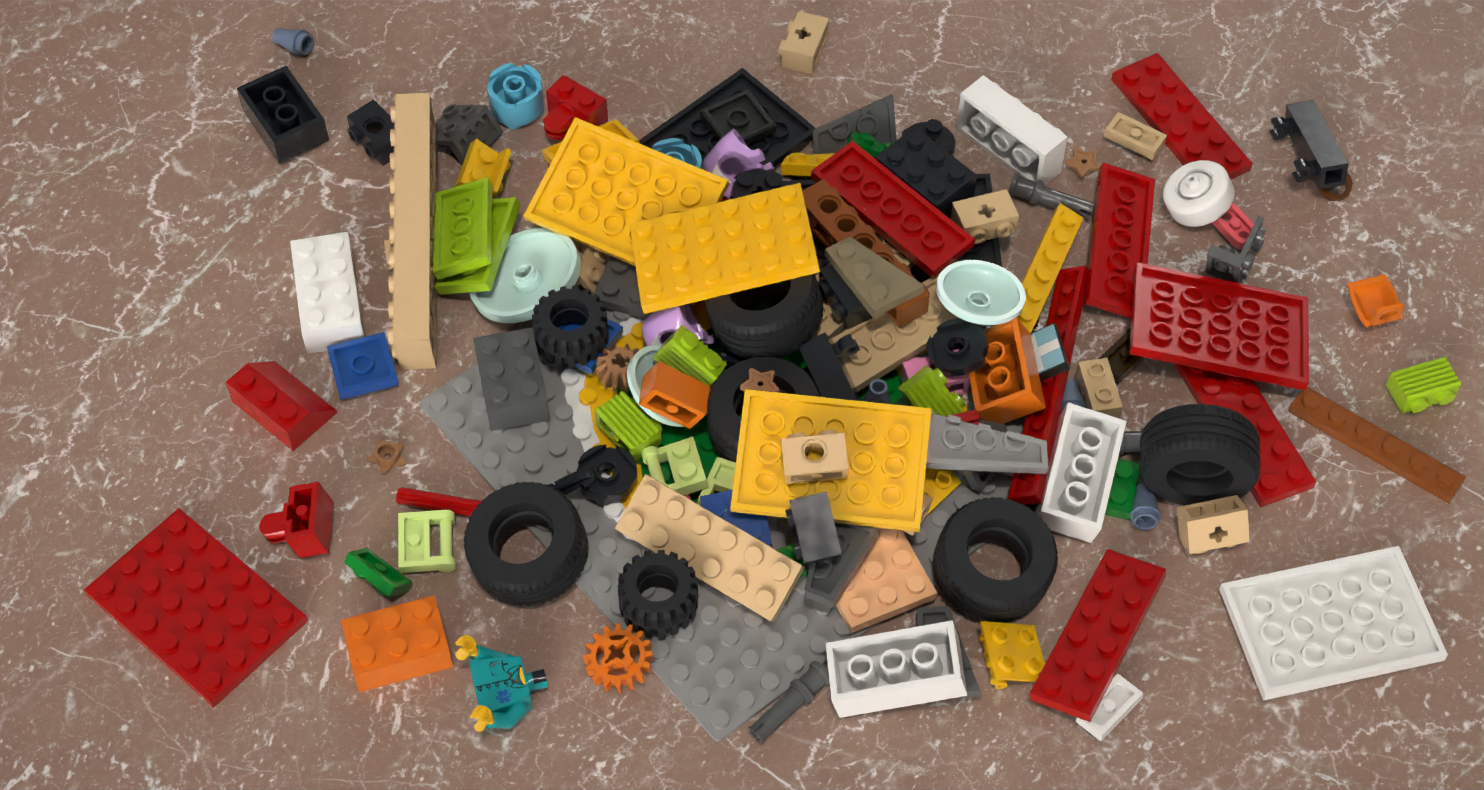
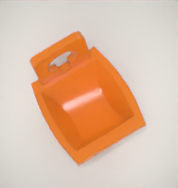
[1347,274,1405,328]

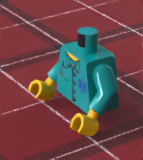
[455,635,548,732]

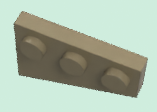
[825,237,924,318]

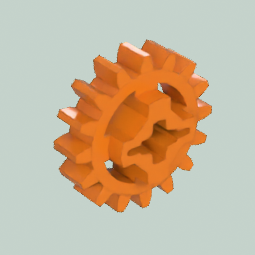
[583,623,654,693]

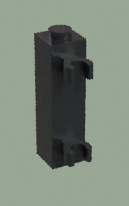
[1269,100,1349,190]
[799,332,886,404]

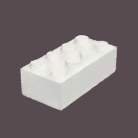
[956,75,1067,185]
[290,232,365,354]
[1035,403,1127,543]
[825,620,967,718]

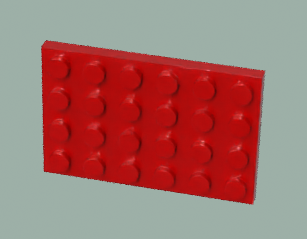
[1129,262,1309,390]
[84,508,308,708]

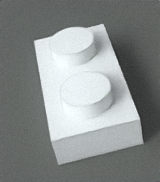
[1076,674,1143,741]

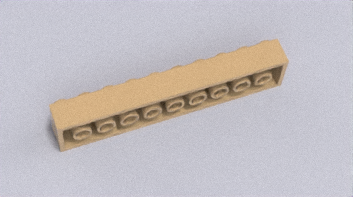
[388,93,436,370]

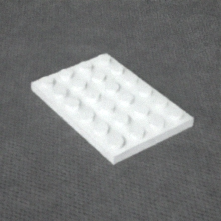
[1219,546,1448,701]

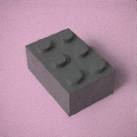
[473,327,550,431]

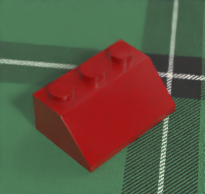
[226,361,337,451]

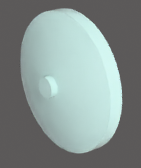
[470,228,581,323]

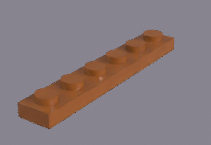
[1288,386,1466,504]

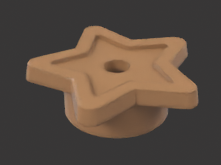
[1065,147,1101,177]
[740,368,780,393]
[367,440,406,475]

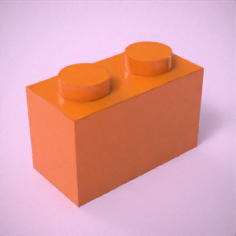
[638,361,710,429]

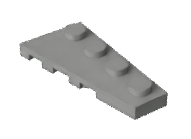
[926,410,1049,474]

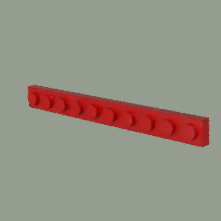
[1008,265,1088,505]

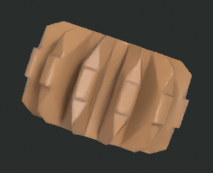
[596,343,639,394]

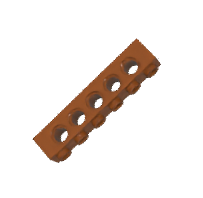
[803,179,930,329]

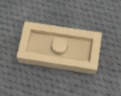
[1104,112,1167,160]

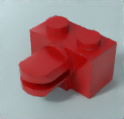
[543,75,608,140]
[259,481,333,558]

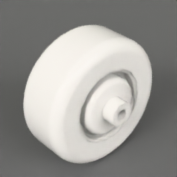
[1163,160,1235,227]

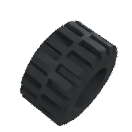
[532,286,609,368]
[617,549,698,638]

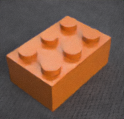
[969,317,1046,424]
[341,595,453,693]

